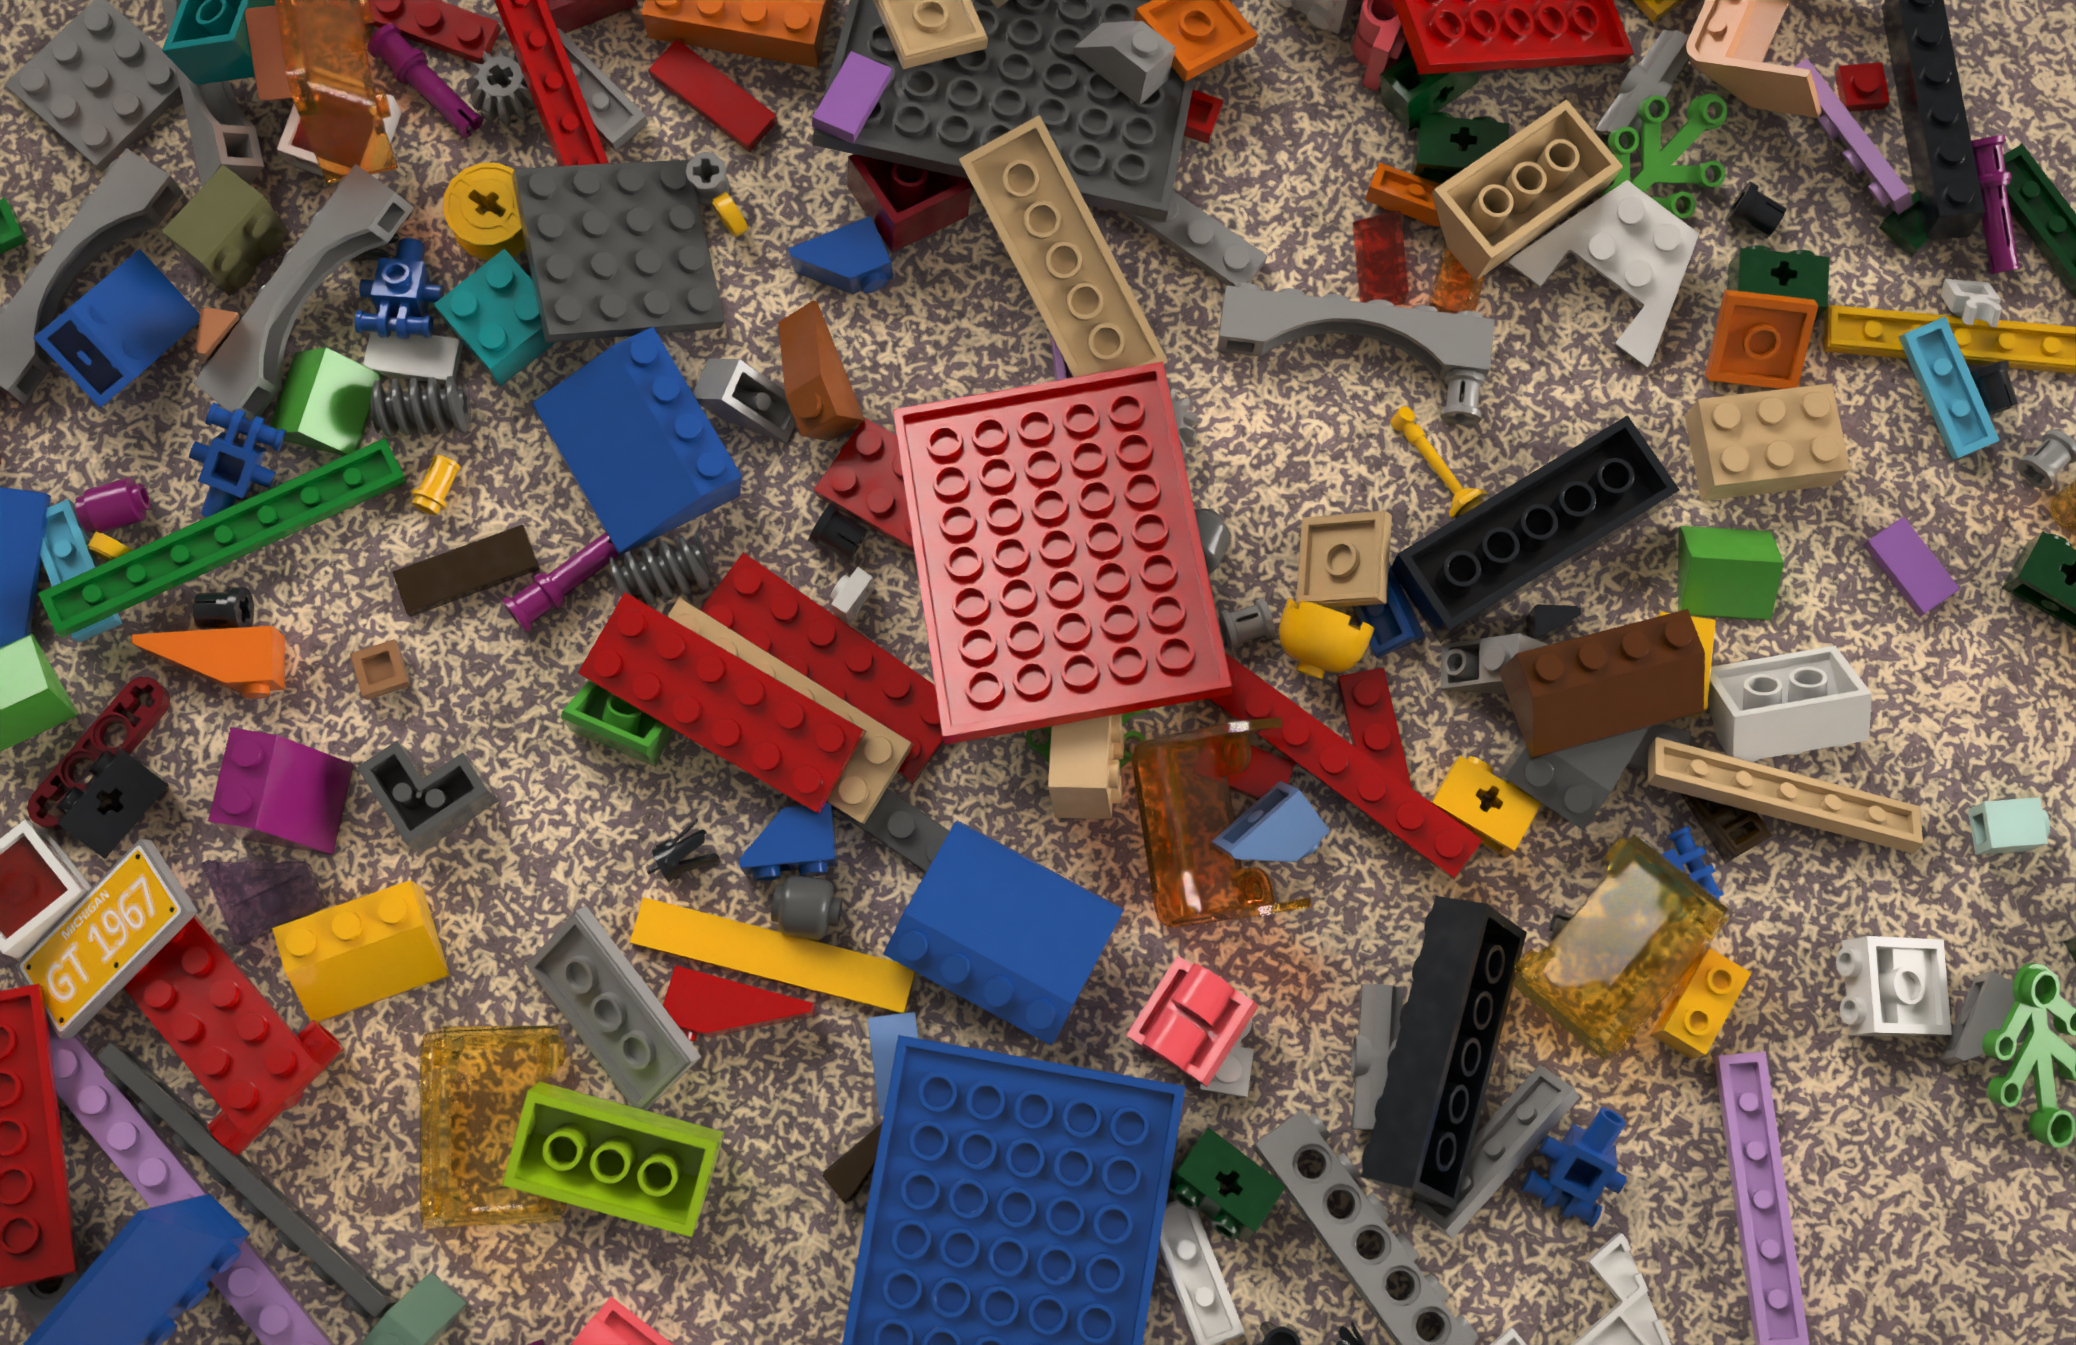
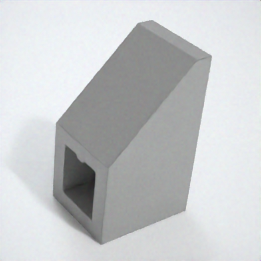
[1440,633,1549,694]

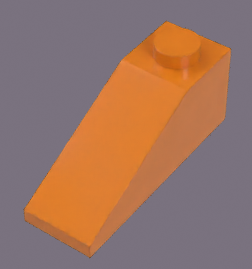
[132,626,285,699]

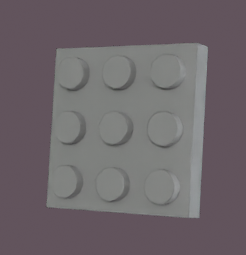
[4,0,182,172]

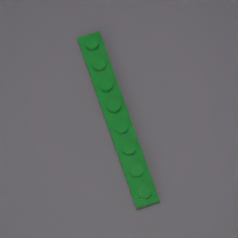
[38,438,407,638]

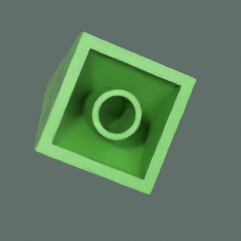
[270,347,382,456]
[1678,526,1784,621]
[0,633,78,752]
[561,680,673,767]

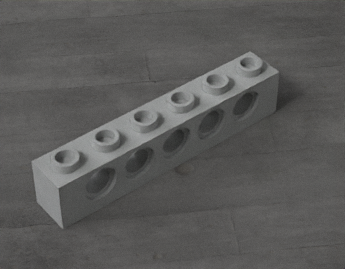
[1252,1110,1479,1345]

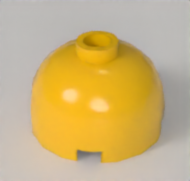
[1278,598,1374,680]

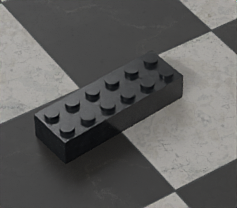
[1390,415,1680,644]
[1361,896,1527,1210]

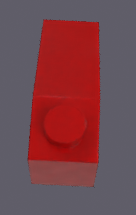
[663,965,817,1043]

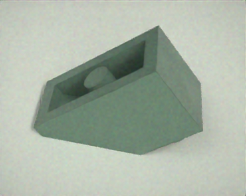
[360,1272,468,1345]

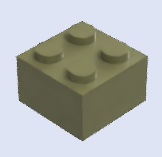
[162,165,288,296]

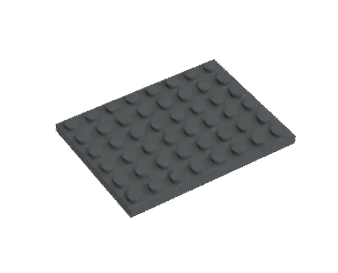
[813,0,1195,222]

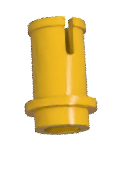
[412,455,461,516]

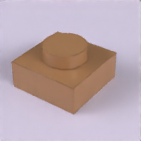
[350,639,411,700]

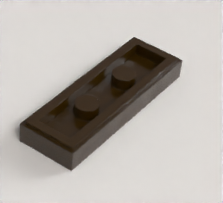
[392,524,540,617]

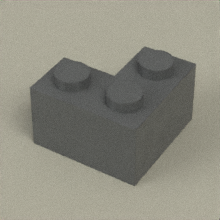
[357,741,499,853]

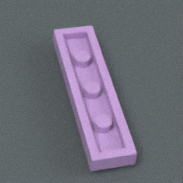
[1794,58,1914,215]

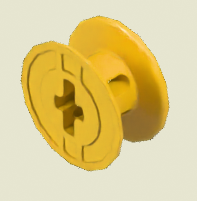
[443,163,526,261]

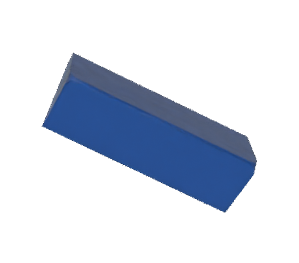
[1352,562,1425,658]

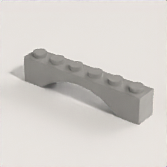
[161,0,264,187]
[0,148,183,405]
[193,164,415,421]
[1217,283,1495,379]

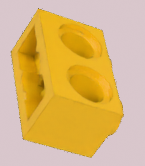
[1650,948,1752,1060]

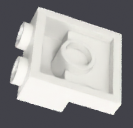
[1836,936,1952,1037]

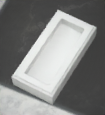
[363,332,463,385]

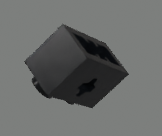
[56,745,169,859]

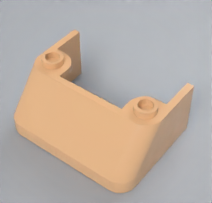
[1686,0,1822,118]

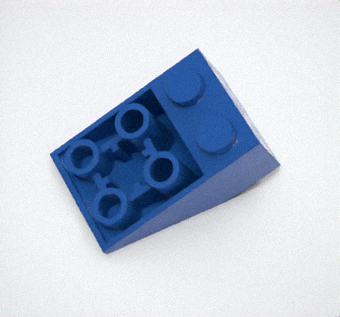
[33,249,200,408]

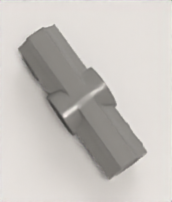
[1594,29,1690,152]
[1351,984,1404,1132]

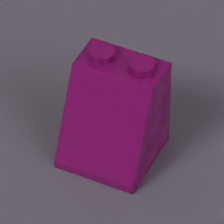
[208,727,354,855]

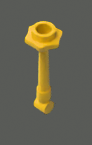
[1390,406,1488,518]

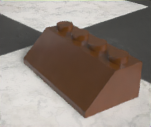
[1499,609,1705,759]

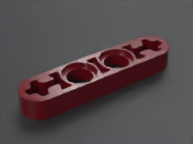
[27,677,170,830]

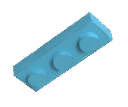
[1898,316,2000,460]
[40,499,122,643]

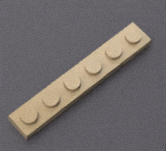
[1648,737,1923,854]

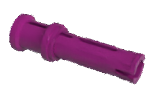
[367,23,483,138]
[1971,135,2020,274]
[501,532,619,633]

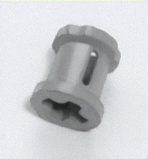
[686,152,730,207]
[1440,369,1485,425]
[2017,429,2076,489]
[1219,598,1276,651]

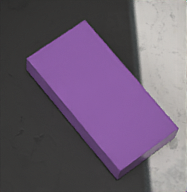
[812,51,892,144]
[1863,516,1960,618]

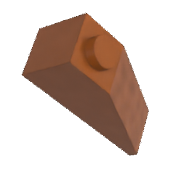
[778,301,865,441]

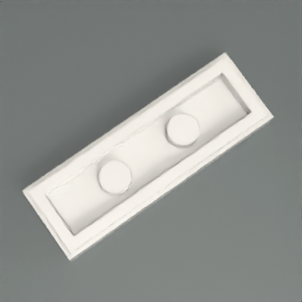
[1159,1201,1245,1345]

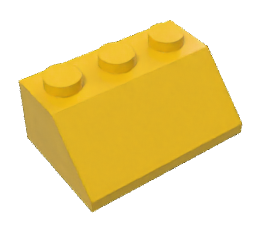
[272,880,450,1023]

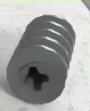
[371,376,471,437]
[609,531,712,605]

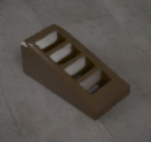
[1680,793,1772,863]
[822,1123,882,1205]

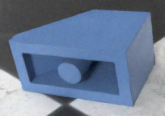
[1212,781,1330,862]

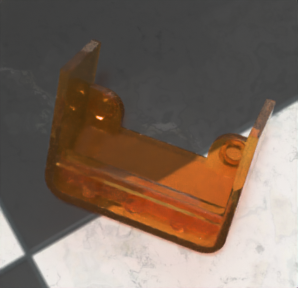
[275,0,398,184]
[1132,718,1312,928]

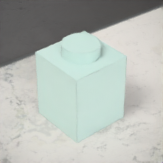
[1968,797,2050,855]

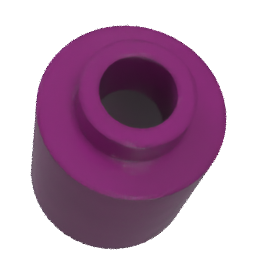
[75,477,151,533]

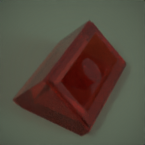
[1352,211,1409,305]

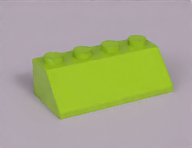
[502,1081,724,1237]

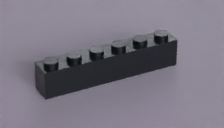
[1882,0,1985,240]

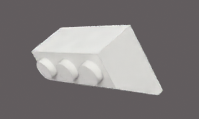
[1708,646,1872,762]

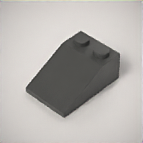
[1500,727,1649,831]

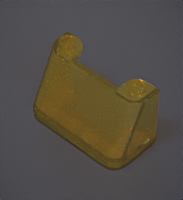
[1512,834,1735,1060]
[420,1025,567,1230]

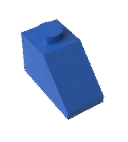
[788,216,893,295]

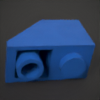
[739,803,838,881]

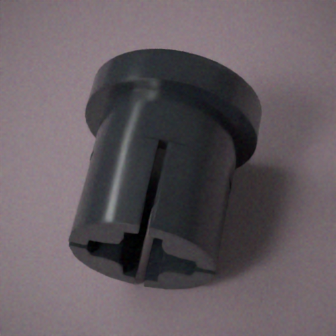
[1725,181,1787,239]
[1970,360,2019,415]
[808,502,868,561]
[193,587,254,630]

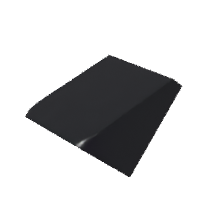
[1526,604,1581,642]

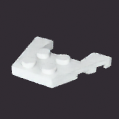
[1508,180,1699,369]
[1490,1233,1671,1345]

